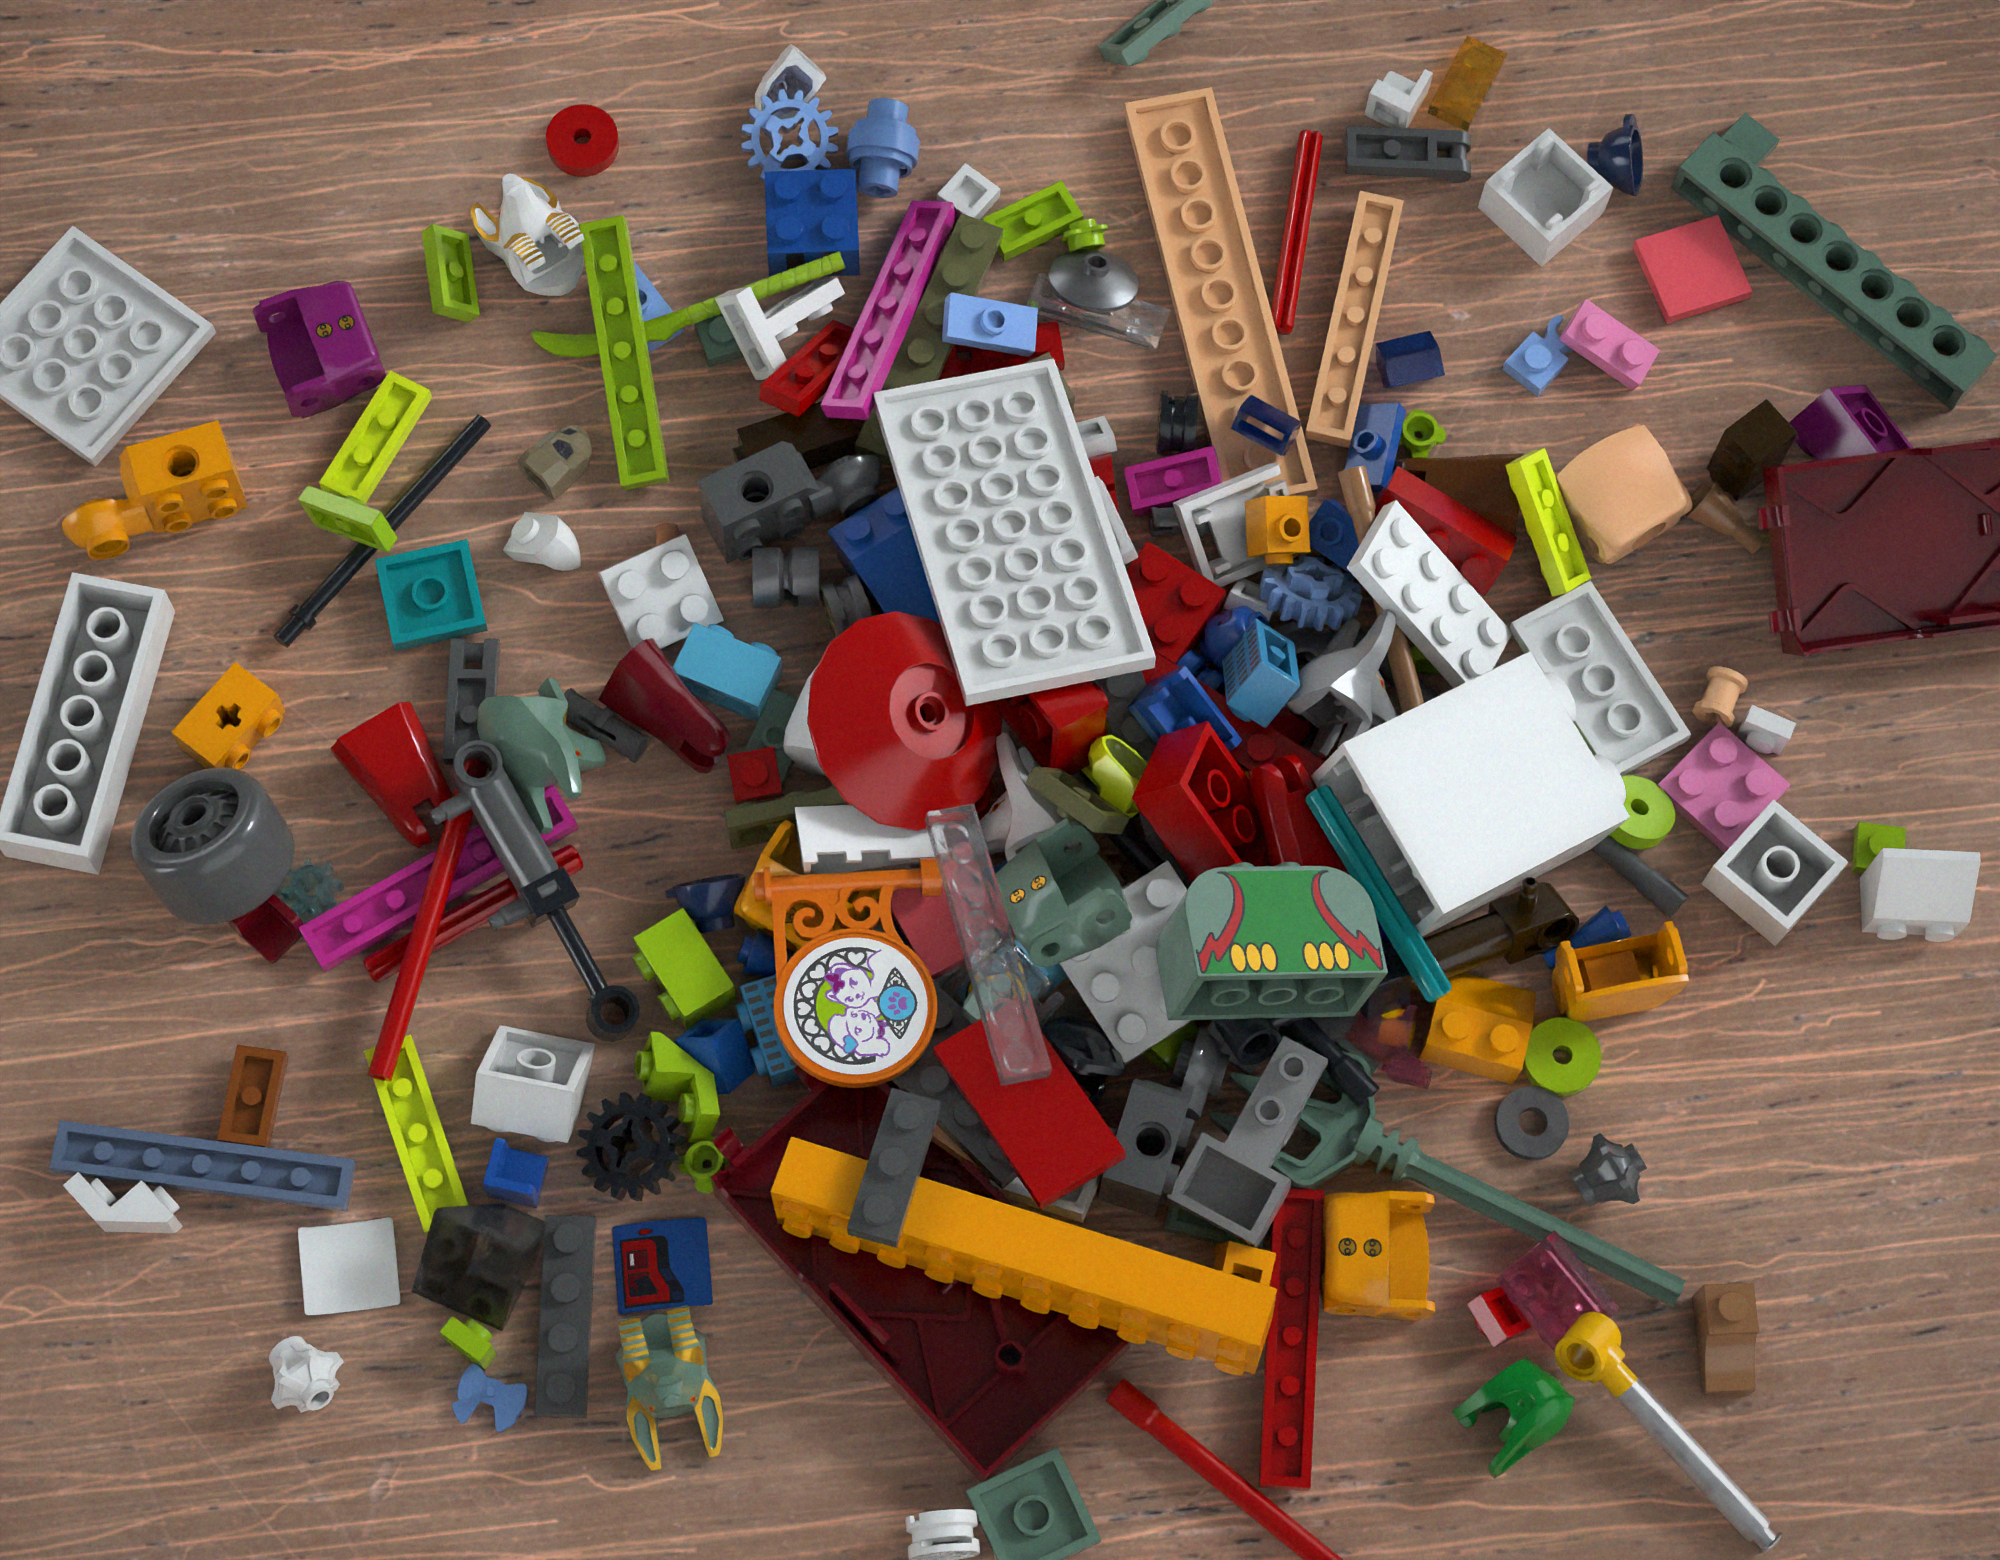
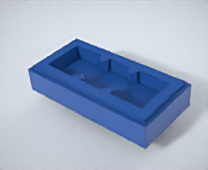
[1341,402,1406,493]

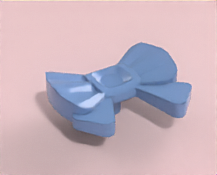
[452,1364,529,1432]

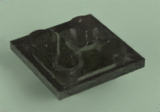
[411,1203,548,1331]

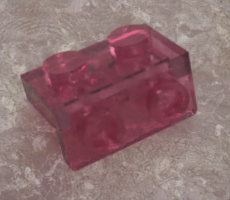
[1496,1230,1620,1352]

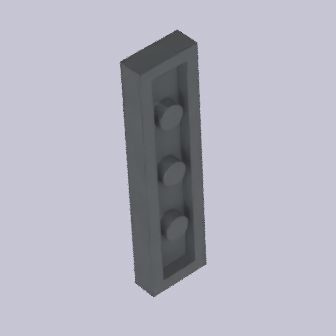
[534,1215,597,1418]

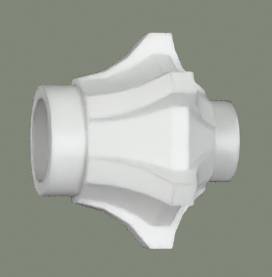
[269,1336,344,1413]

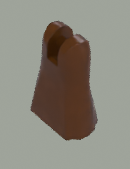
[1392,453,1524,536]

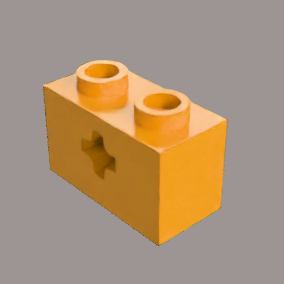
[171,662,286,770]

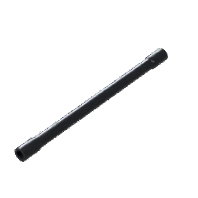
[1071,770,1380,1108]

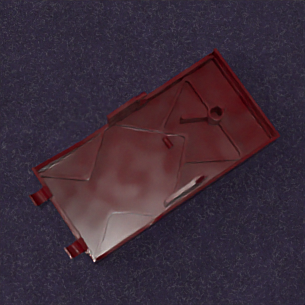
[1757,436,2000,657]
[711,1065,1131,1483]

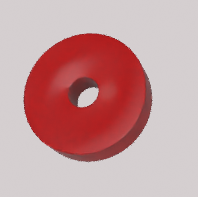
[546,104,619,177]

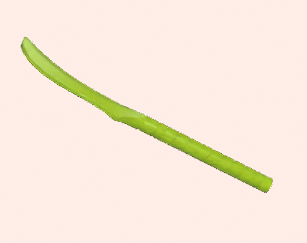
[531,251,846,358]

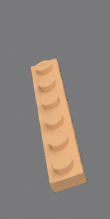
[1304,191,1404,448]

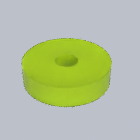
[1609,775,1675,849]
[1522,1017,1602,1097]

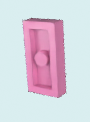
[1558,299,1660,391]

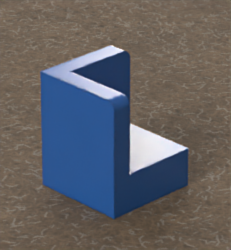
[674,1019,755,1094]
[483,1137,549,1208]

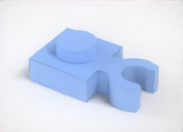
[1502,315,1573,397]

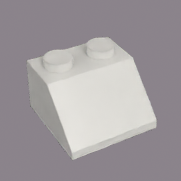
[1860,848,1981,942]
[471,1025,595,1143]

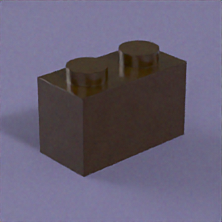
[1706,399,1798,502]

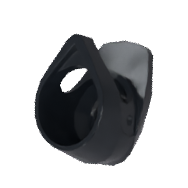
[1041,1016,1124,1108]

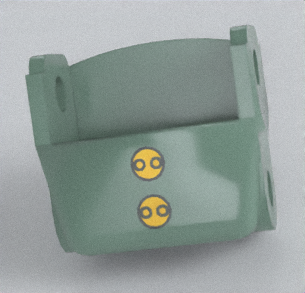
[993,818,1132,968]

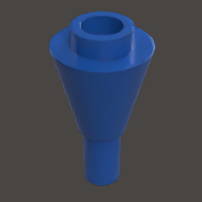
[1541,905,1632,970]
[736,928,795,976]

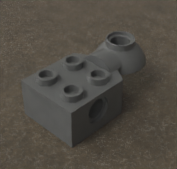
[697,441,882,564]
[1098,1027,1230,1217]

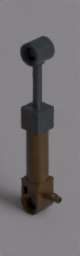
[1214,877,1579,1065]

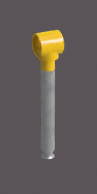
[1555,1312,1781,1554]

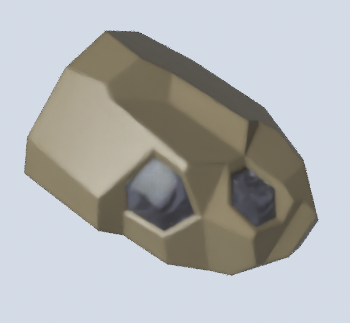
[518,425,592,500]

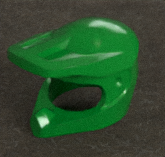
[1452,1358,1575,1479]

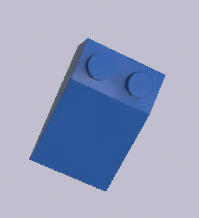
[828,487,941,625]

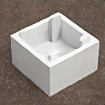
[1478,128,1613,267]

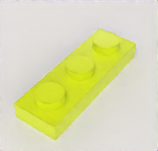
[319,370,432,504]
[1505,448,1591,596]

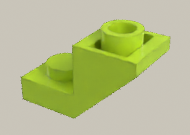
[634,1031,720,1143]

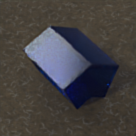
[1376,331,1445,388]
[1231,395,1301,456]

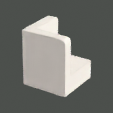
[1364,69,1433,128]

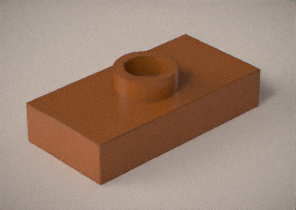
[217,1045,288,1148]

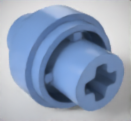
[846,98,920,198]

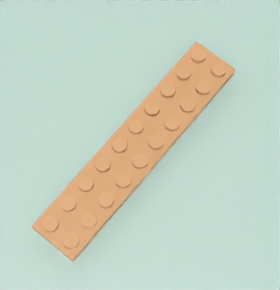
[1124,87,1318,498]

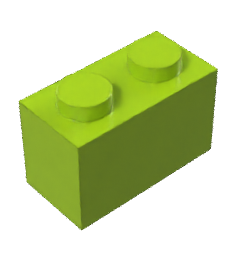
[631,908,737,1030]

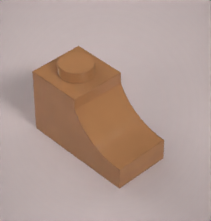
[1692,1283,1759,1395]

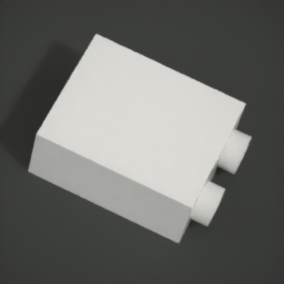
[1311,651,1630,937]

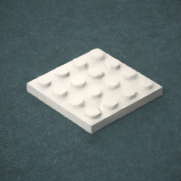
[0,226,216,467]

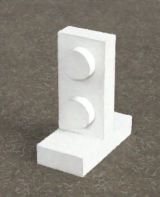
[715,277,845,381]

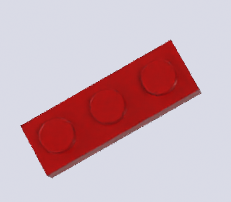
[759,320,855,417]

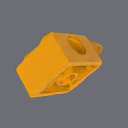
[62,420,248,560]

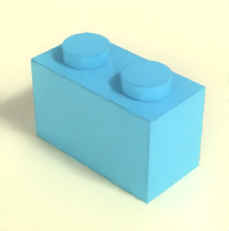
[673,622,783,722]

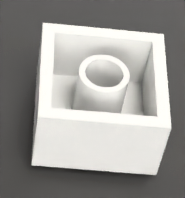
[1701,799,1848,946]

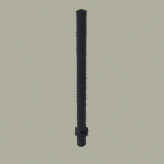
[273,414,491,648]

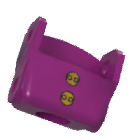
[252,281,386,419]

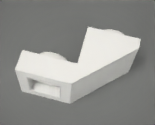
[63,1172,183,1233]

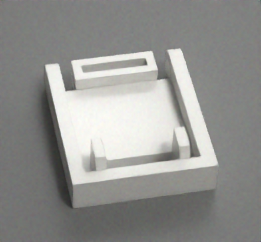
[1173,463,1298,587]

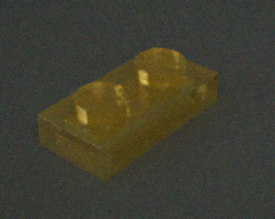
[1428,35,1507,132]

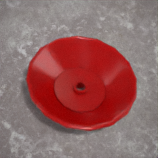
[807,611,1002,831]

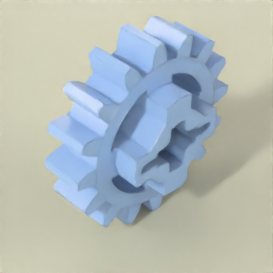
[741,89,838,182]
[1259,554,1362,631]

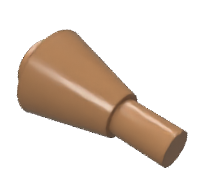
[1686,481,1765,554]

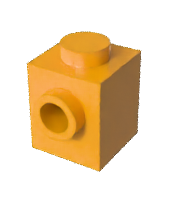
[1245,496,1310,566]

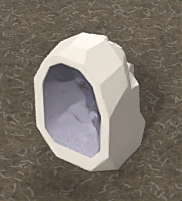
[755,44,827,119]

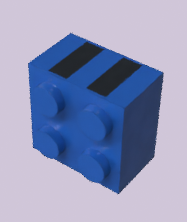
[765,169,860,277]

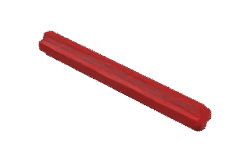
[1271,129,1323,335]
[363,845,583,983]

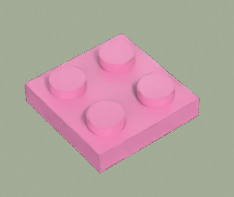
[1658,722,1791,853]

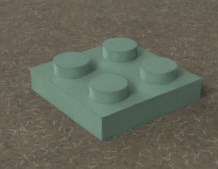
[965,1447,1102,1560]

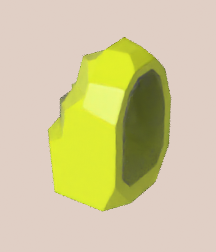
[1088,735,1147,818]

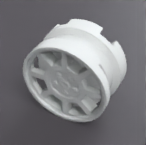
[905,1509,980,1560]

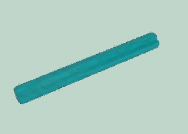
[1306,785,1452,1002]

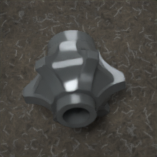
[1570,1133,1647,1207]

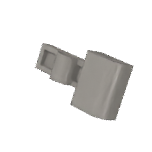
[1167,1036,1328,1248]

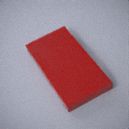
[933,997,1126,1210]

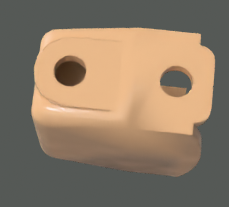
[1554,423,1693,564]

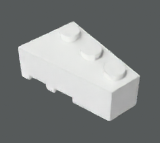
[795,805,949,875]

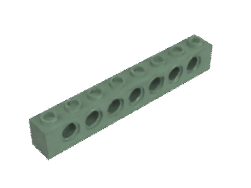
[1671,132,1997,410]

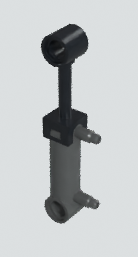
[429,740,640,1042]

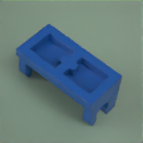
[1127,665,1242,751]

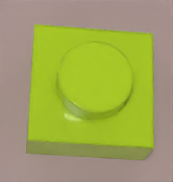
[1852,822,1906,874]
[440,1316,497,1371]

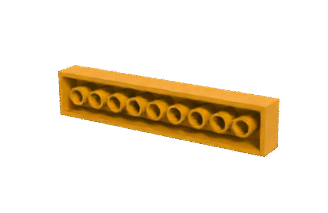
[771,1137,1277,1375]

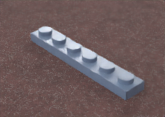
[49,1120,356,1212]

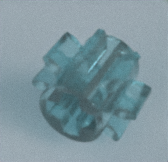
[281,858,344,918]

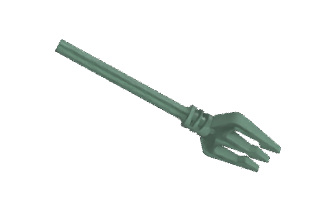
[1210,1038,1686,1307]

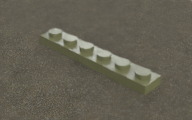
[855,213,1004,466]

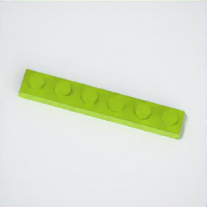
[579,215,670,491]

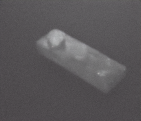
[1027,272,1170,351]

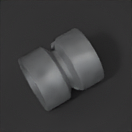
[752,547,820,608]

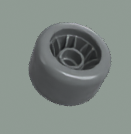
[131,767,294,925]

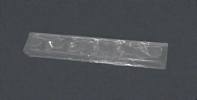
[925,804,1052,1086]

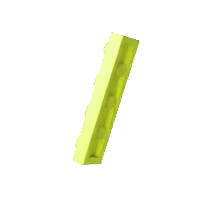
[364,1034,474,1237]

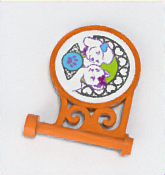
[754,857,942,1088]

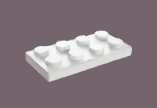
[1347,500,1512,688]
[1509,580,1691,776]

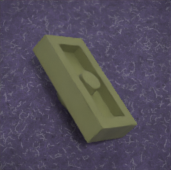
[1026,766,1130,834]

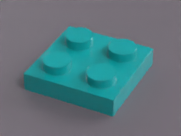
[375,539,488,651]

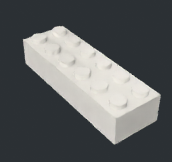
[0,572,175,875]

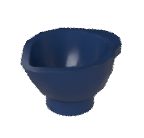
[1587,114,1644,196]
[665,873,746,933]

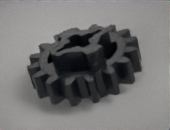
[576,1092,686,1201]

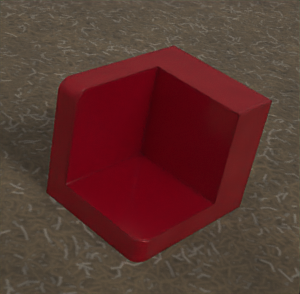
[228,894,303,964]

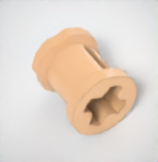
[1692,666,1749,728]

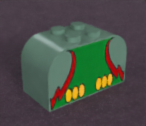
[1156,862,1388,1020]

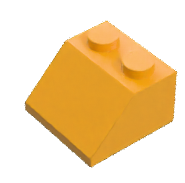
[1419,972,1536,1085]

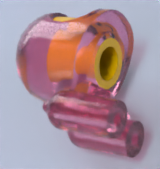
[1354,1004,1432,1089]

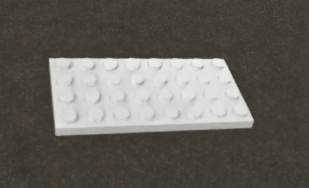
[873,358,1156,706]

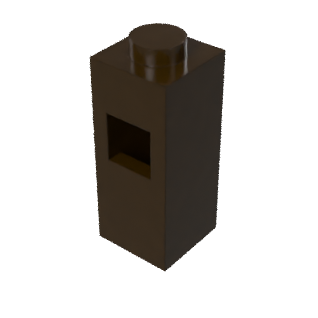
[732,401,858,470]

